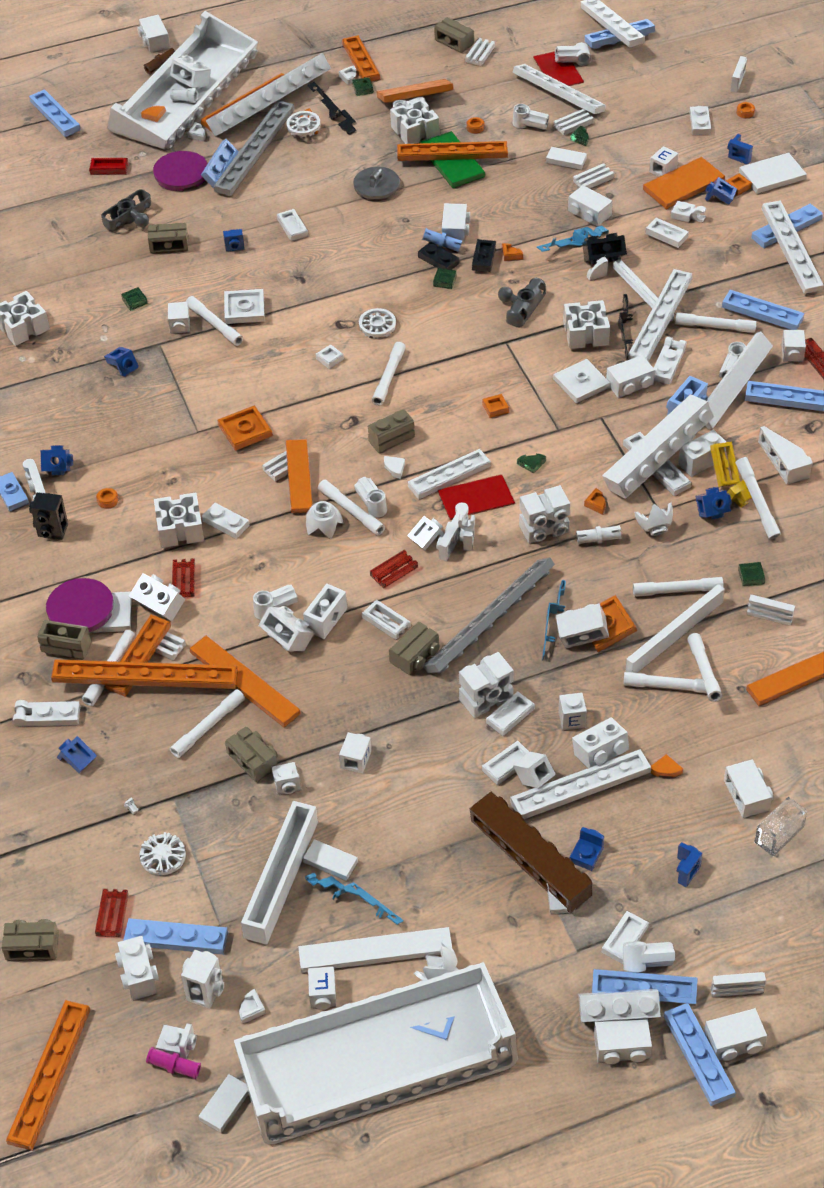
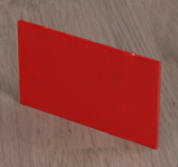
[533,51,584,86]
[438,474,515,520]

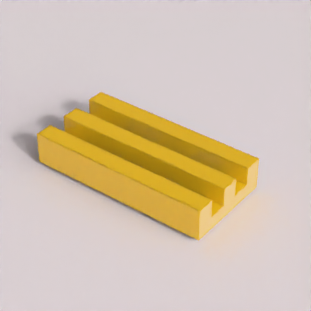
[710,441,740,487]

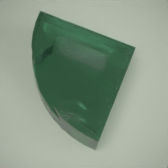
[571,126,589,146]
[517,453,546,473]

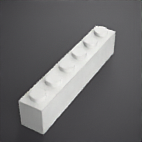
[602,394,714,499]
[241,801,318,945]

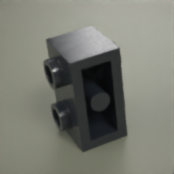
[582,233,627,265]
[29,492,68,540]

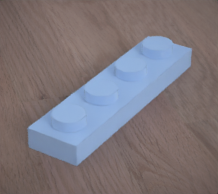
[585,19,655,49]
[29,89,81,137]
[751,203,823,248]
[722,290,804,330]
[745,381,824,411]
[123,918,228,955]
[592,969,698,1004]
[664,1003,736,1106]

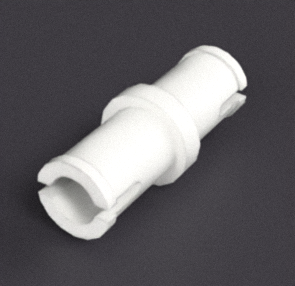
[576,525,622,545]

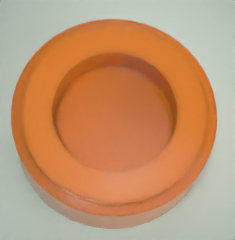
[736,102,755,118]
[467,117,485,134]
[96,488,119,509]

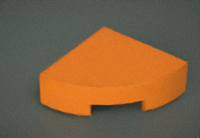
[141,106,166,122]
[502,243,523,261]
[584,488,606,515]
[651,754,683,778]

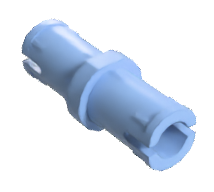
[422,228,462,252]

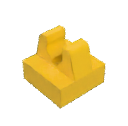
[727,480,752,508]

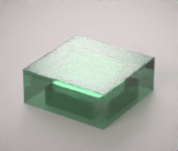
[352,77,374,96]
[433,268,457,289]
[121,287,148,311]
[738,562,765,586]

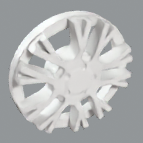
[287,111,321,138]
[359,308,396,339]
[140,832,186,876]

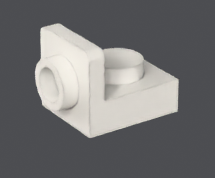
[407,516,445,550]
[271,762,301,795]
[156,1024,197,1059]

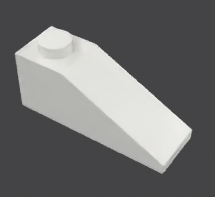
[758,426,813,485]

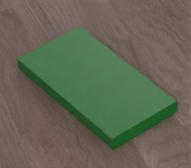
[419,131,485,188]

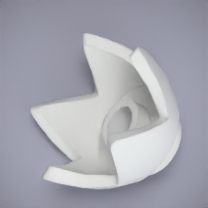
[306,501,344,539]
[634,502,673,536]
[413,939,459,980]

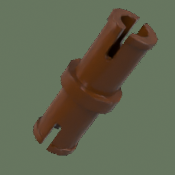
[143,48,175,75]

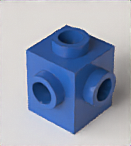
[40,445,73,475]
[695,487,732,519]

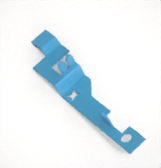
[537,226,609,252]
[542,580,566,660]
[305,873,404,924]

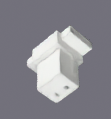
[124,797,138,815]

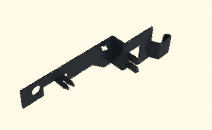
[307,82,356,135]
[618,294,634,361]

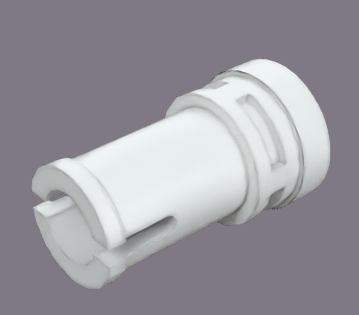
[170,88,198,103]

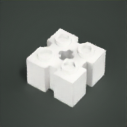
[390,98,440,144]
[0,291,50,346]
[563,300,610,349]
[519,485,570,544]
[154,493,204,548]
[459,652,514,718]

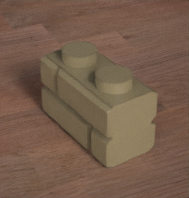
[434,17,474,53]
[148,223,188,253]
[368,409,415,453]
[37,620,91,659]
[389,622,440,675]
[225,726,278,782]
[2,919,59,960]

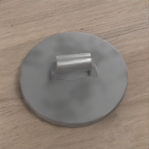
[353,167,400,199]

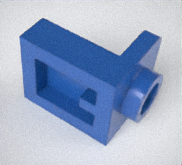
[727,134,753,165]
[705,177,737,205]
[223,229,245,252]
[104,347,139,376]
[57,736,97,773]
[569,827,605,871]
[676,842,702,887]

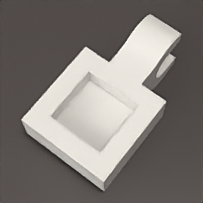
[671,201,706,222]
[458,514,475,551]

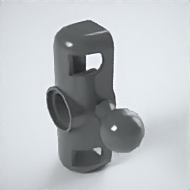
[101,189,151,231]
[498,277,546,328]

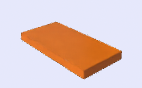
[376,79,454,103]
[643,157,725,209]

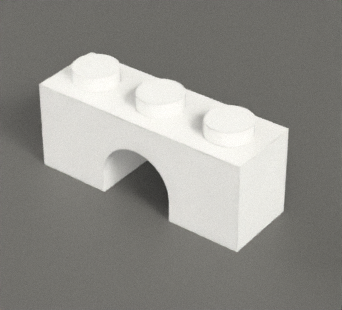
[578,989,661,1022]

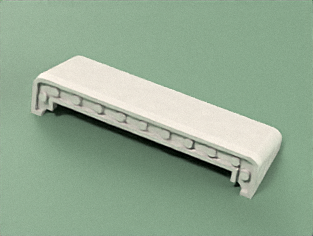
[107,11,258,150]
[234,962,518,1144]

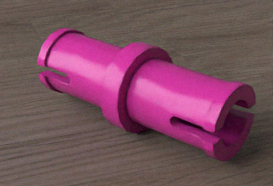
[146,1047,201,1080]

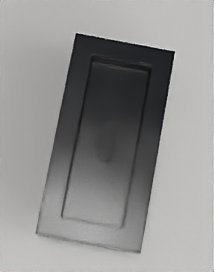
[472,239,496,272]
[418,242,459,273]

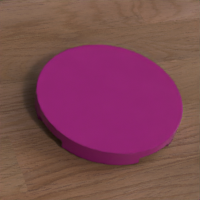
[153,151,208,191]
[46,578,114,633]

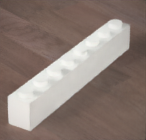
[206,53,331,136]

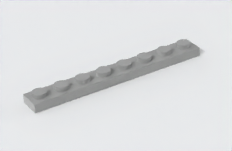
[214,100,294,196]
[423,557,555,674]

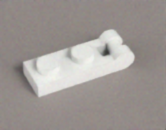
[654,336,687,385]
[23,459,45,500]
[436,503,469,561]
[13,700,81,727]

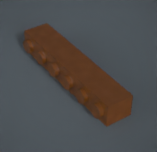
[469,791,592,914]

